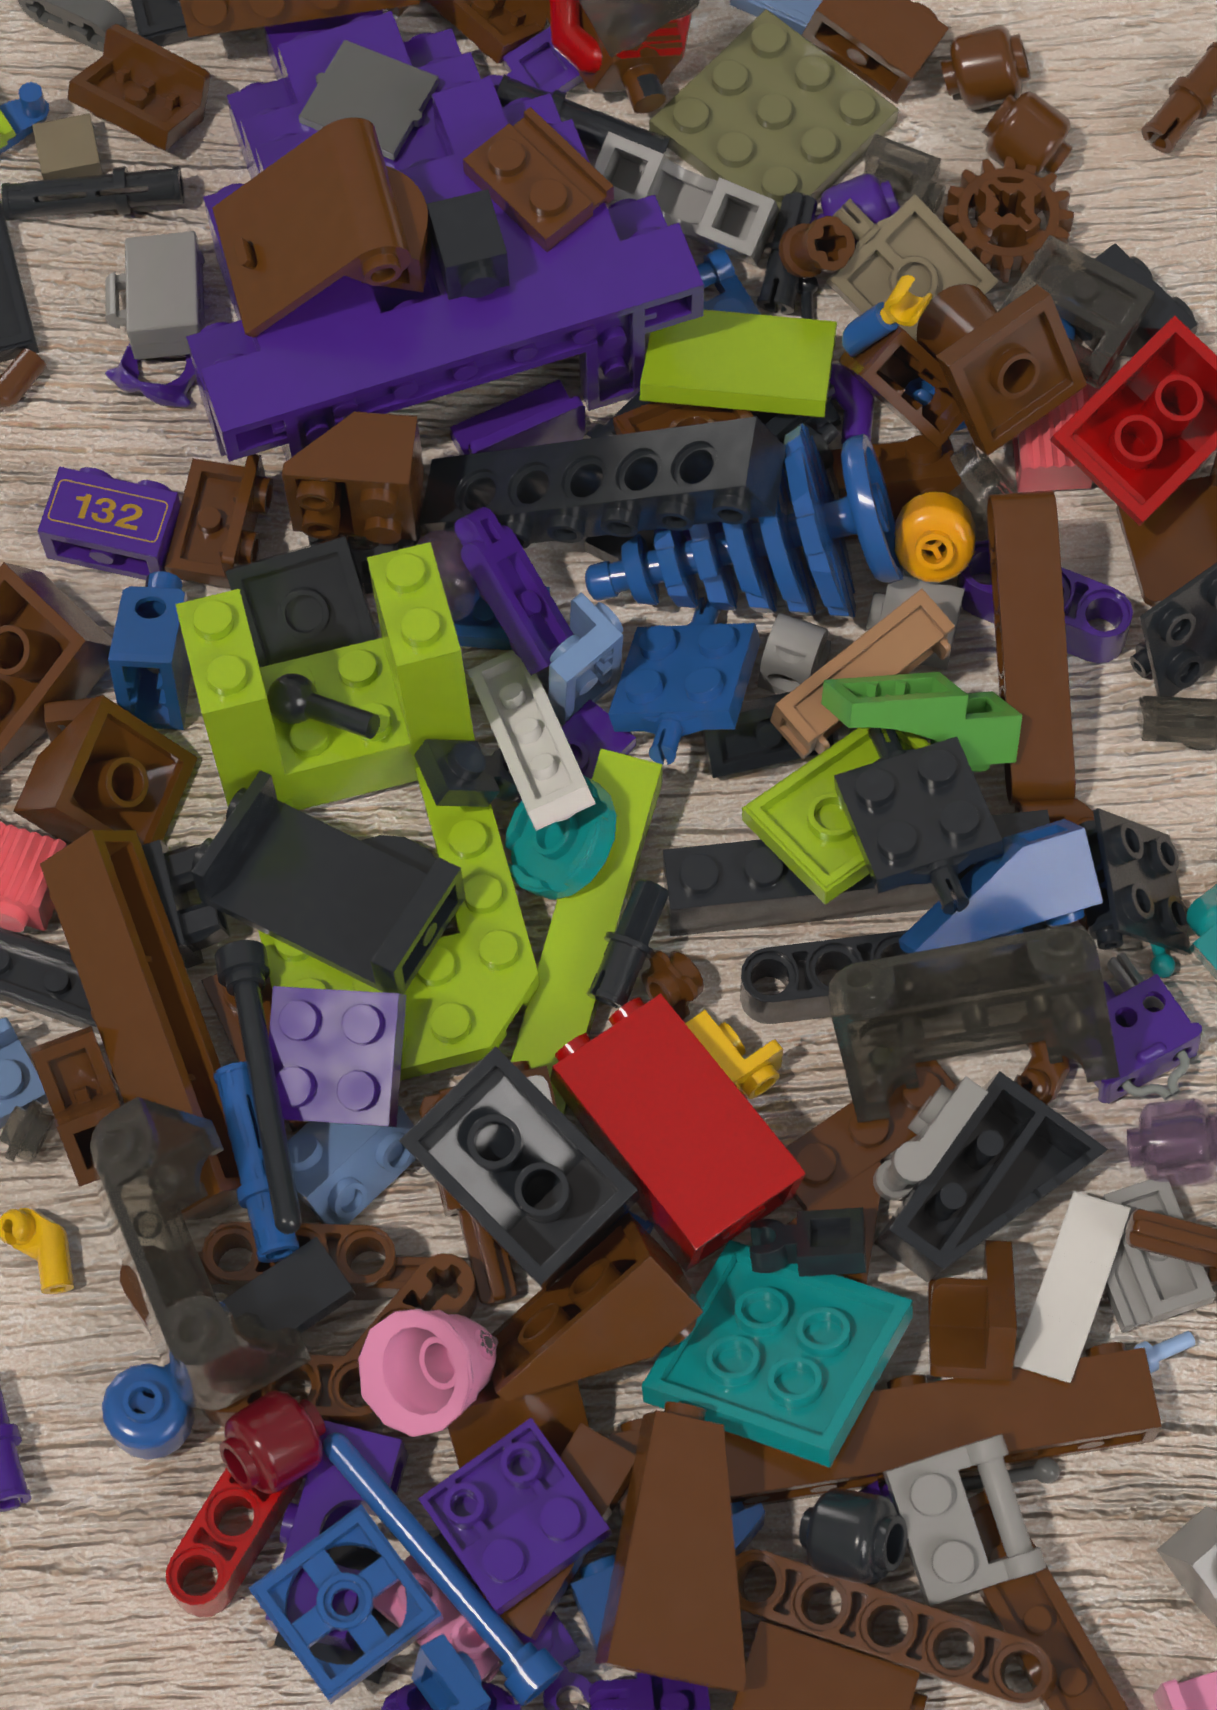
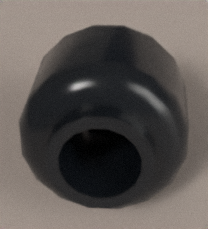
[799,1488,907,1585]

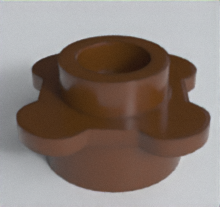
[641,950,704,1020]

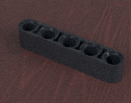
[740,921,1057,1024]

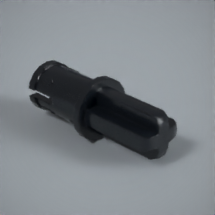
[756,192,817,314]
[587,879,668,1008]

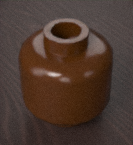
[941,25,1031,110]
[982,92,1073,176]

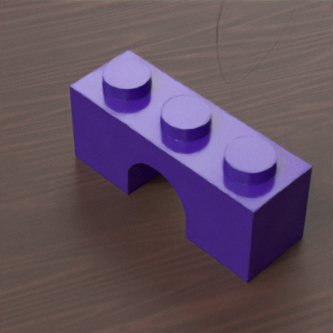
[260,1420,409,1651]

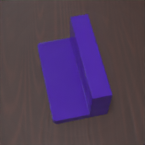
[450,379,586,455]

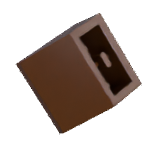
[282,412,424,544]

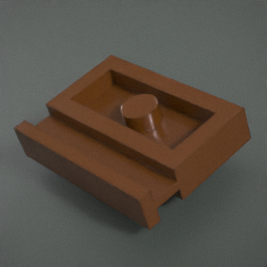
[463,107,614,252]

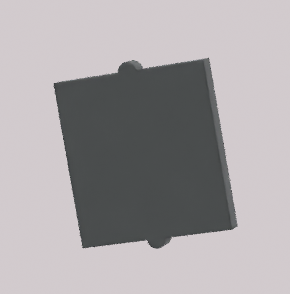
[299,40,439,160]

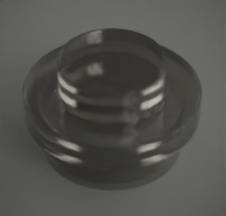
[0,1099,54,1164]

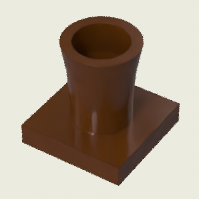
[916,284,1087,456]

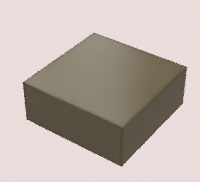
[32,113,103,180]

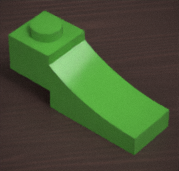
[821,672,1022,772]

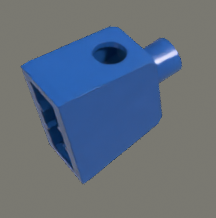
[108,571,191,730]

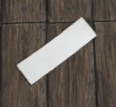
[1013,1191,1131,1383]

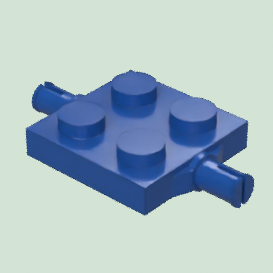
[608,597,761,765]

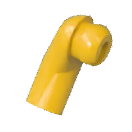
[0,1208,74,1294]

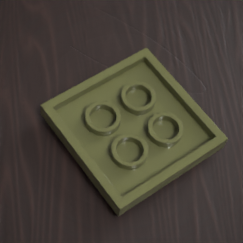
[649,9,899,230]

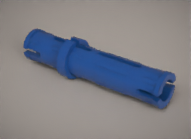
[213,1062,300,1263]

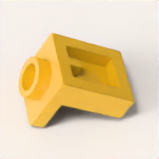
[685,1010,784,1099]

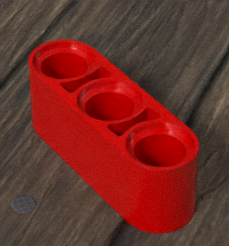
[166,1468,304,1618]

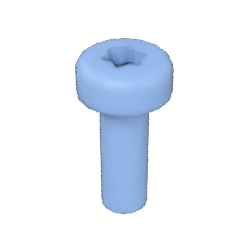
[1134,1331,1195,1374]

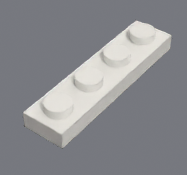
[467,650,596,831]

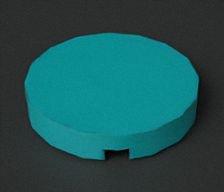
[505,775,617,900]

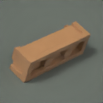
[770,588,955,759]

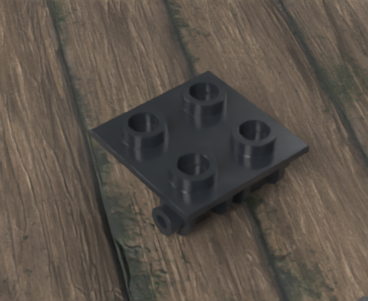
[1130,562,1217,704]
[1079,808,1191,955]

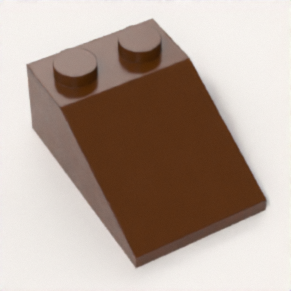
[0,562,112,772]
[491,1212,703,1402]

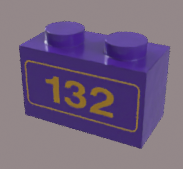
[38,466,181,580]

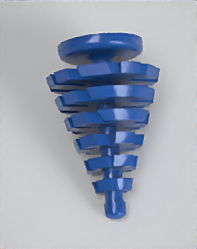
[585,424,904,619]

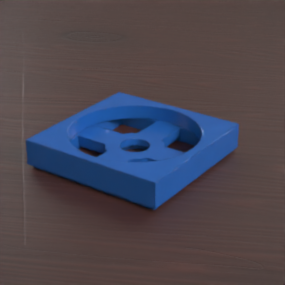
[248,1504,444,1704]

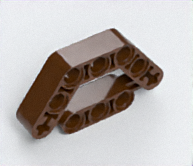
[120,1222,478,1431]

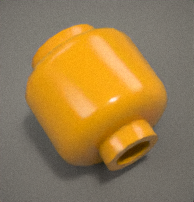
[894,492,975,583]

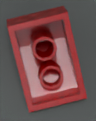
[1050,315,1217,526]

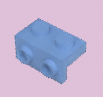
[288,1105,416,1225]

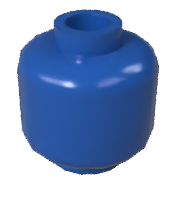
[101,1363,195,1460]

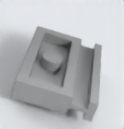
[1100,1174,1215,1333]

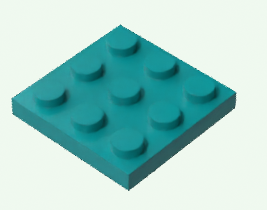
[641,1239,913,1467]

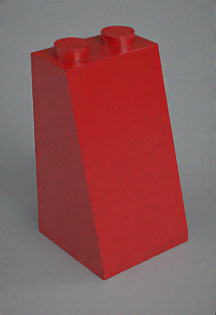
[550,994,806,1272]

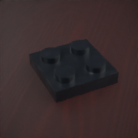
[225,534,379,668]

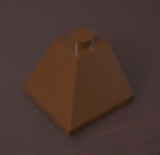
[13,695,198,849]

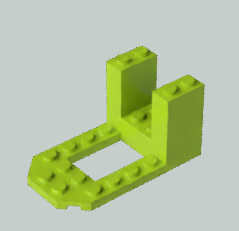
[175,542,540,1081]

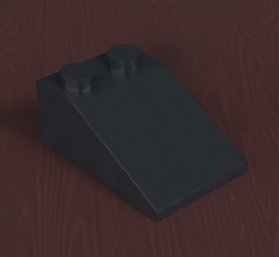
[399,1046,640,1292]

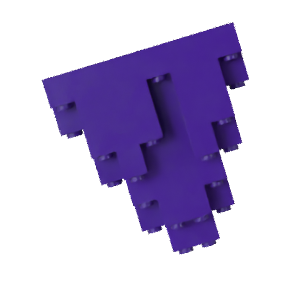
[186,10,704,462]

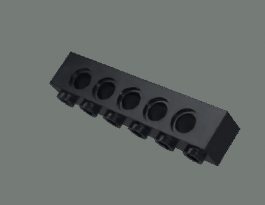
[419,417,786,555]

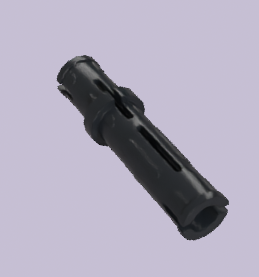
[497,74,671,154]
[1,166,185,221]

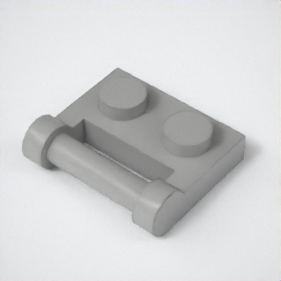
[873,1076,988,1201]
[883,1434,1046,1606]

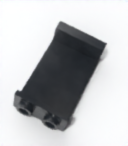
[191,770,466,994]

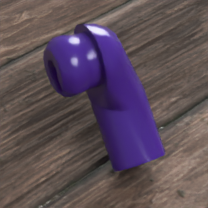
[830,363,874,445]

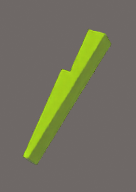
[511,749,662,1116]

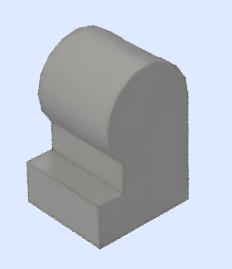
[757,613,831,694]

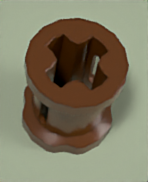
[779,216,855,279]

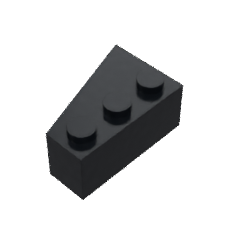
[874,1071,1108,1282]

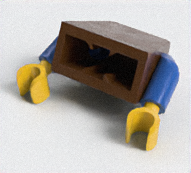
[838,275,967,448]

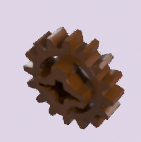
[942,156,1074,283]

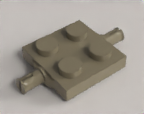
[826,194,999,342]

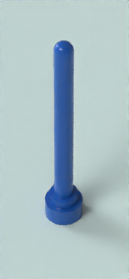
[323,1432,564,1707]

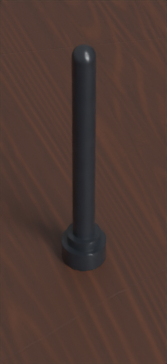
[214,940,302,1234]

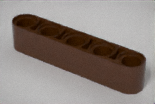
[987,490,1076,805]
[736,1549,1057,1708]

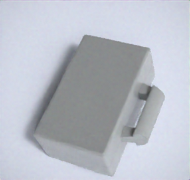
[105,231,205,360]

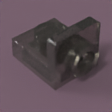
[864,134,946,215]

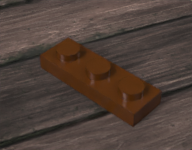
[786,1050,956,1211]

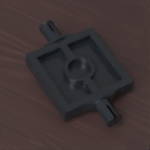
[834,728,1003,914]

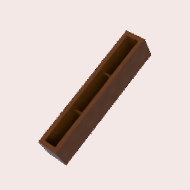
[40,830,241,1223]

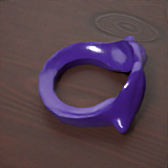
[105,343,196,408]

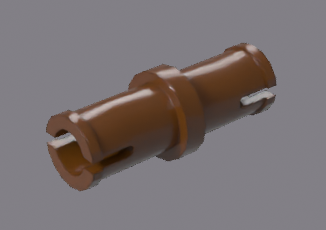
[1141,42,1217,154]

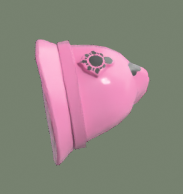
[358,1309,498,1437]

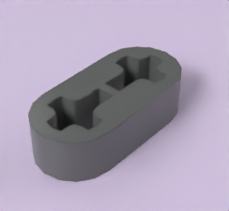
[18,0,128,52]

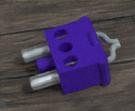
[1052,953,1202,1104]

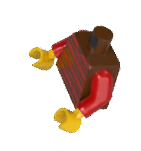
[546,0,694,114]

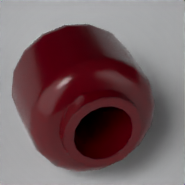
[219,1390,326,1494]

